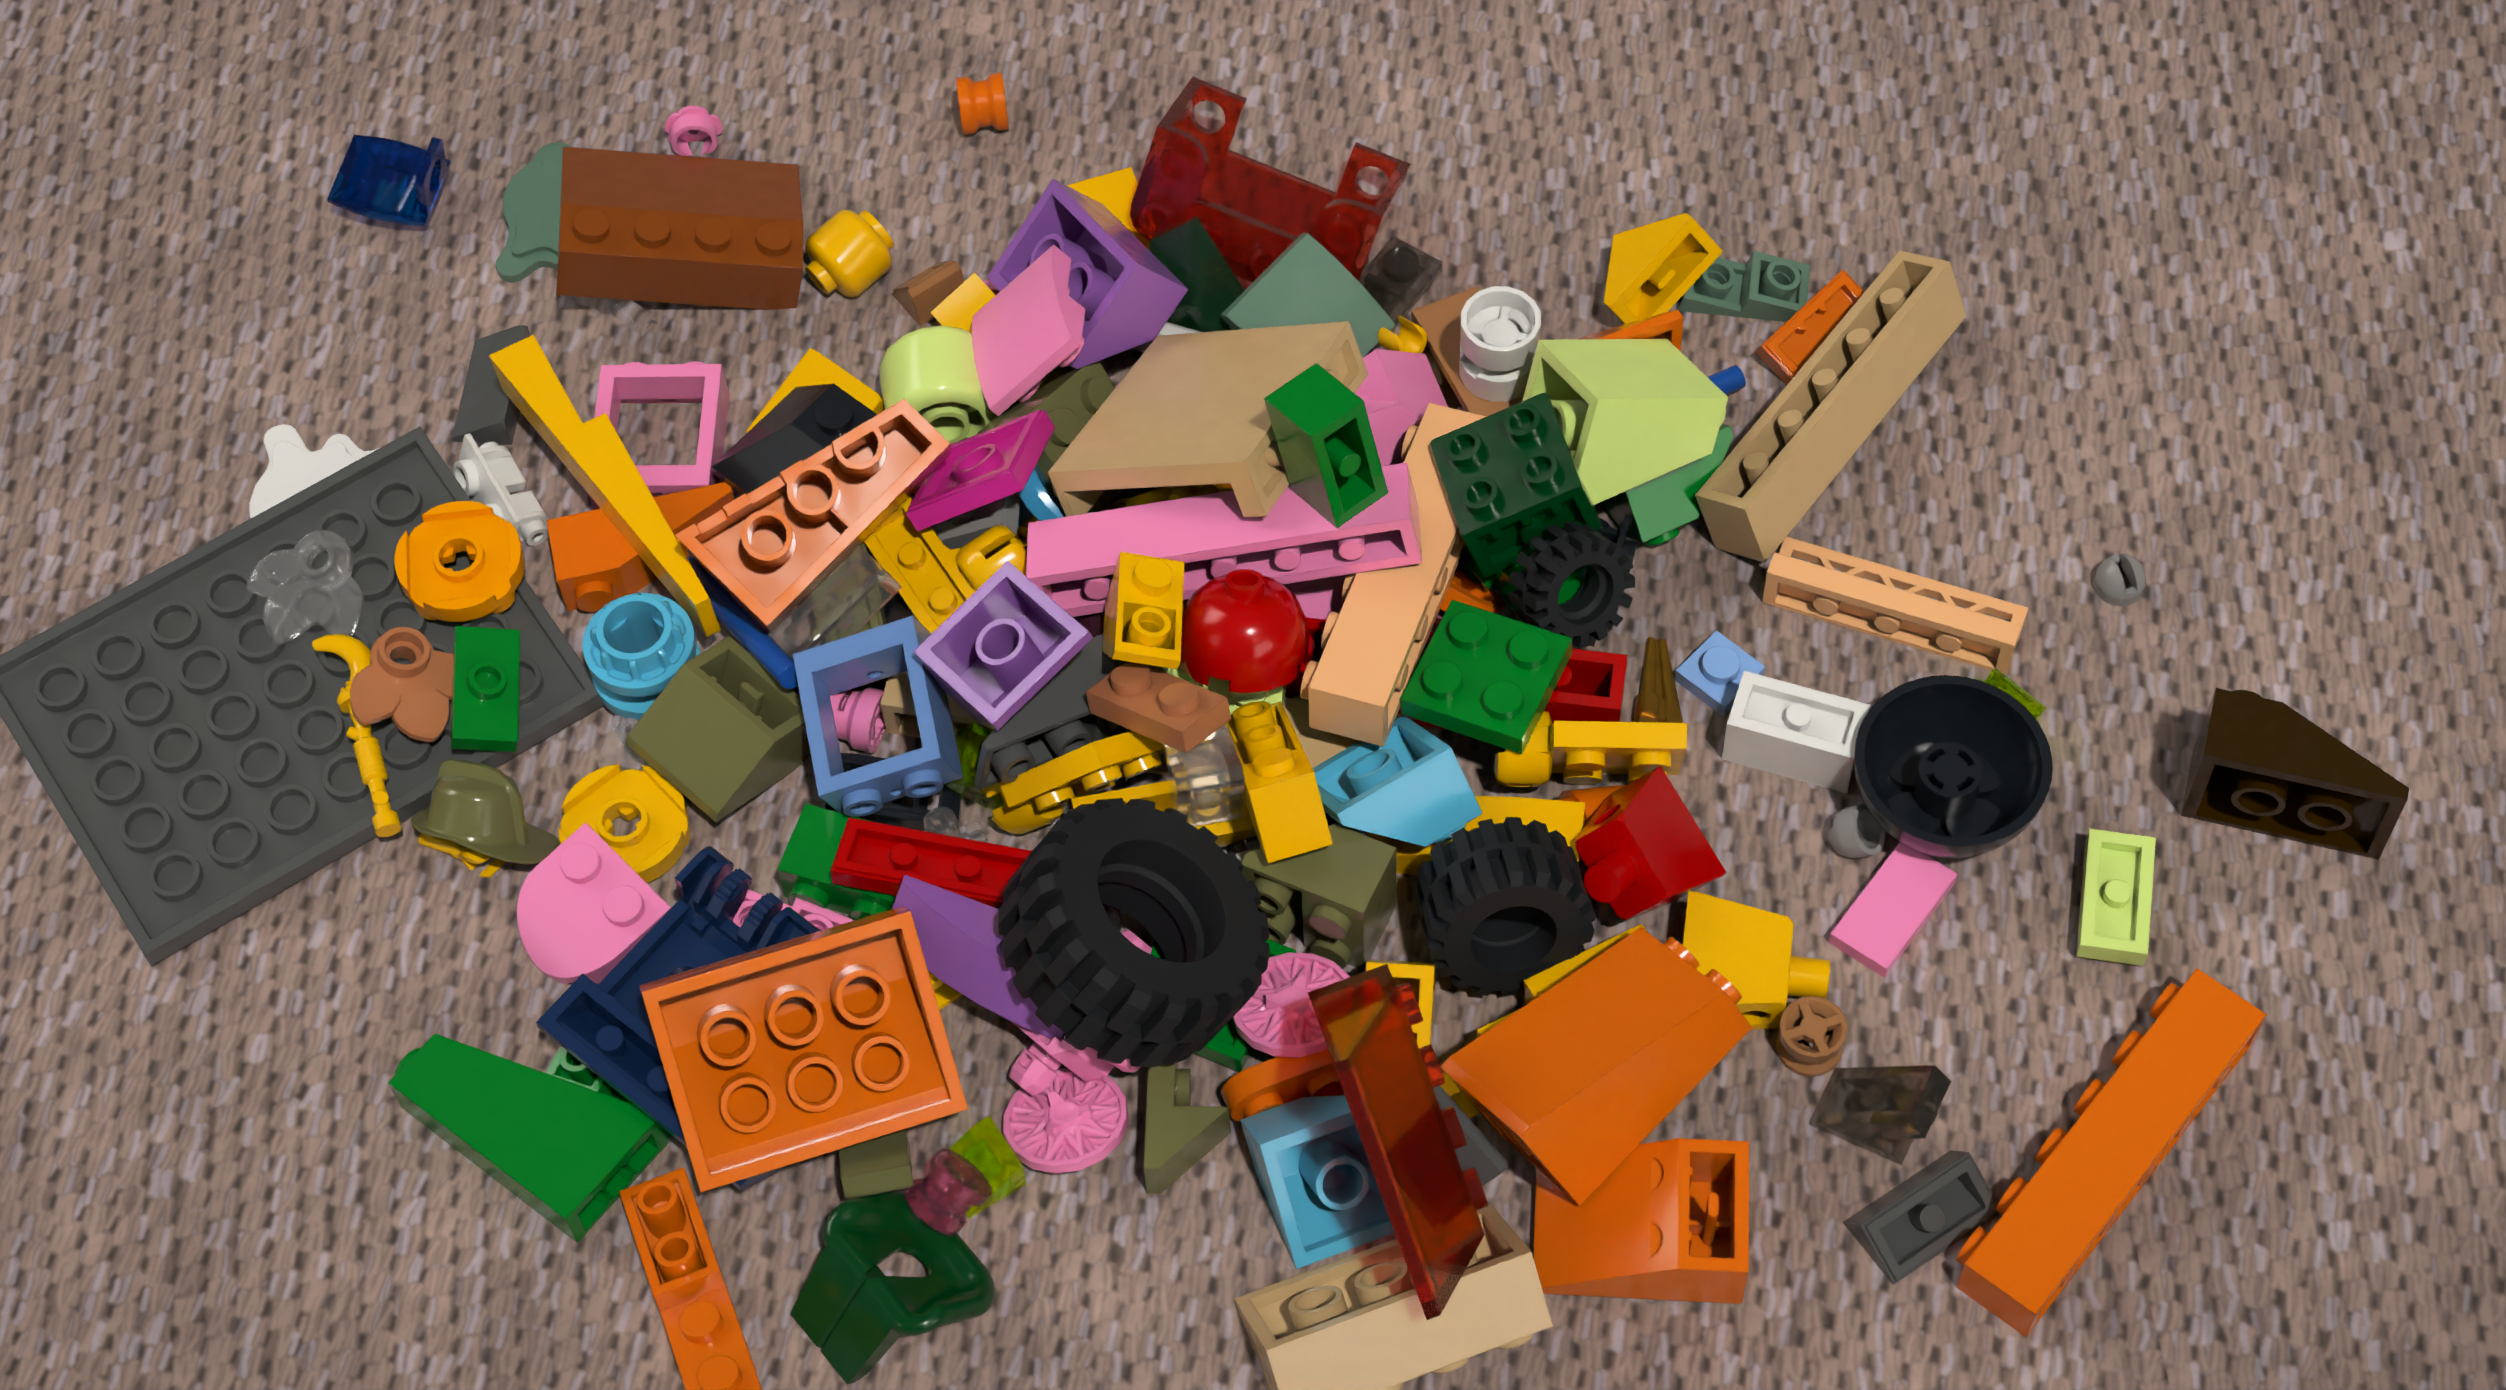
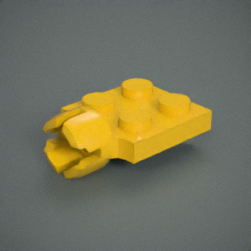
[1494,711,1687,787]
[982,731,1172,834]

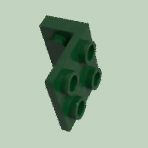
[1430,393,1603,578]

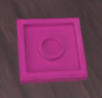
[906,409,1055,531]

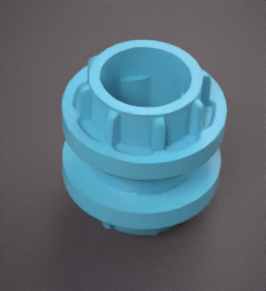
[582,592,701,721]

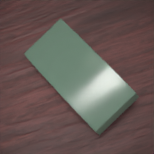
[1677,251,1811,322]

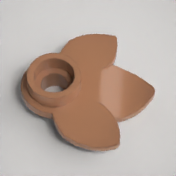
[350,627,453,742]

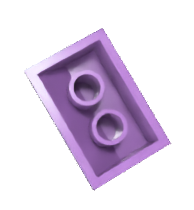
[987,179,1188,369]

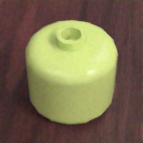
[879,325,997,445]

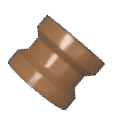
[1776,996,1848,1077]

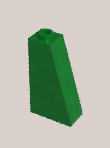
[388,1034,669,1243]

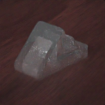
[1163,725,1245,827]

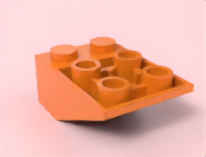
[1533,1138,1749,1304]

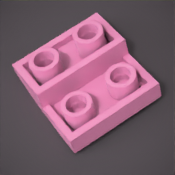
[972,244,1085,416]

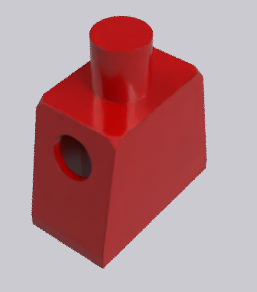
[1575,766,1727,921]

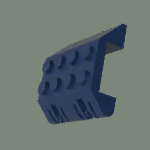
[536,846,820,1191]

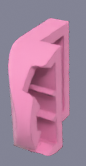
[517,822,671,985]

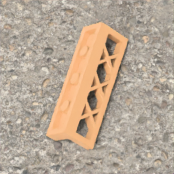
[1762,537,2028,675]

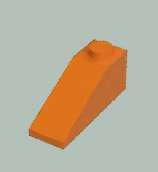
[546,482,735,612]

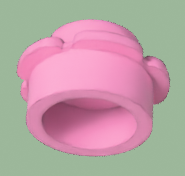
[665,106,722,156]

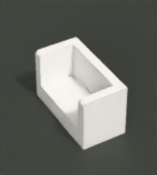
[1722,671,1870,794]

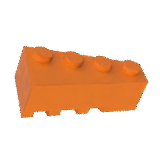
[674,399,950,633]

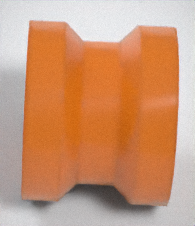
[956,72,1009,135]

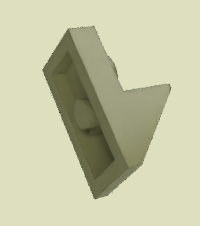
[1144,1062,1231,1194]

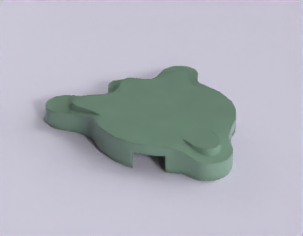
[495,142,570,283]

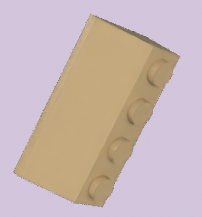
[1234,1204,1553,1390]

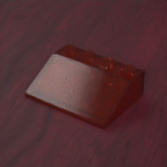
[1308,964,1489,1320]

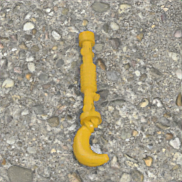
[312,634,401,837]

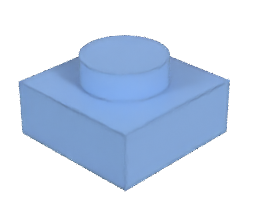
[1674,630,1766,717]

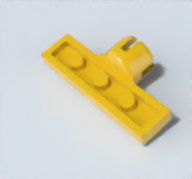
[864,496,1027,634]

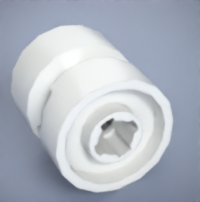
[1459,286,1541,402]

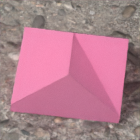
[1355,349,1448,466]

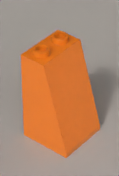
[1440,927,1752,1206]

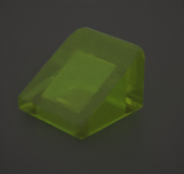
[934,1116,1027,1219]

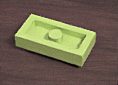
[2076,828,2156,966]

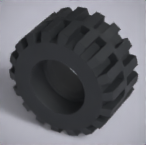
[1414,817,1595,996]

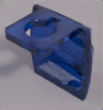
[327,135,451,226]

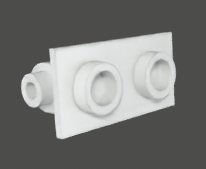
[453,433,549,546]

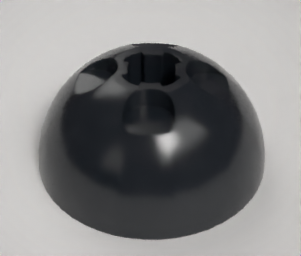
[1854,675,2053,858]

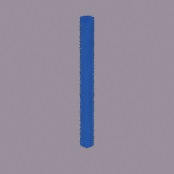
[687,557,798,689]

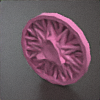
[1232,952,1357,1058]
[1003,1068,1129,1174]

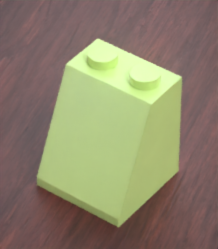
[1522,339,1729,505]

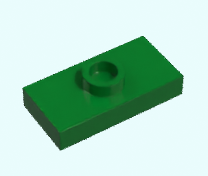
[451,626,520,752]

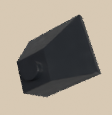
[711,383,877,495]

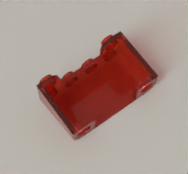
[1130,76,1411,283]

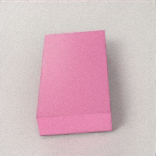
[1828,843,1958,978]

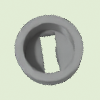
[2093,554,2146,606]
[1828,804,1885,859]

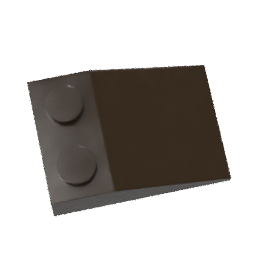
[2181,688,2409,860]

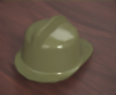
[411,758,561,864]

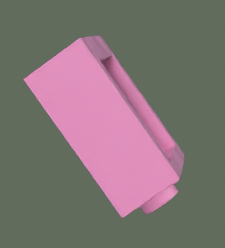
[588,361,730,510]

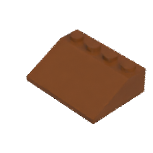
[556,147,803,310]

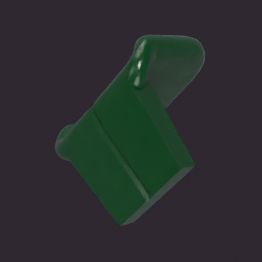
[790,1190,995,1385]

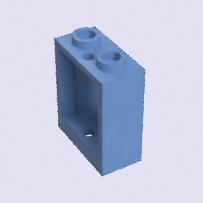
[792,615,963,817]

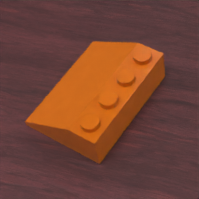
[639,906,968,1193]

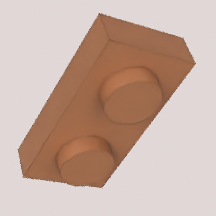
[1086,661,1231,754]

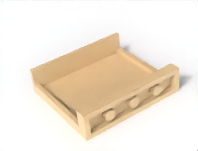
[1048,321,1368,517]

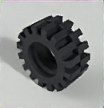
[1509,522,1635,648]

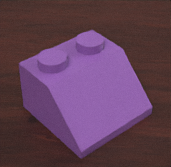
[913,561,1093,731]

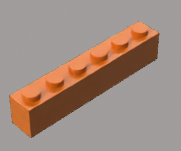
[1956,968,2267,1337]

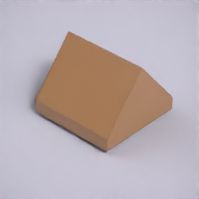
[892,260,965,327]

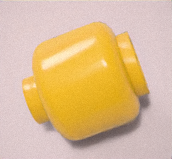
[805,210,894,298]

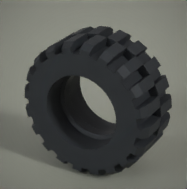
[998,798,1270,1067]

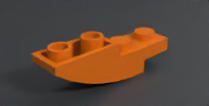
[619,1167,763,1390]

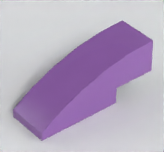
[892,875,1064,1041]

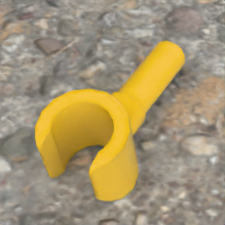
[1378,315,1427,353]
[418,833,506,877]

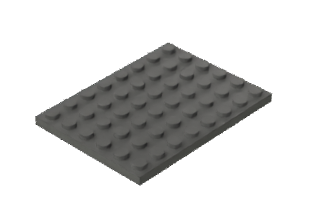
[0,426,604,966]

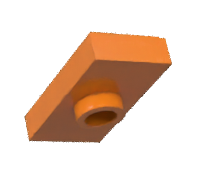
[1755,269,1864,385]

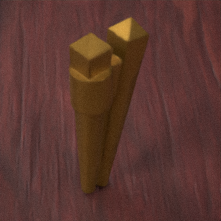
[1633,637,1683,723]

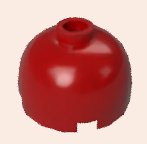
[1180,569,1309,693]

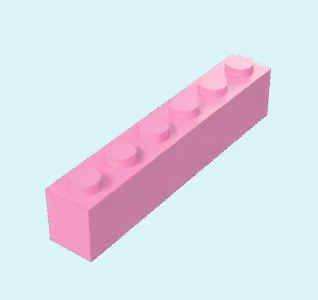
[1026,462,1422,617]

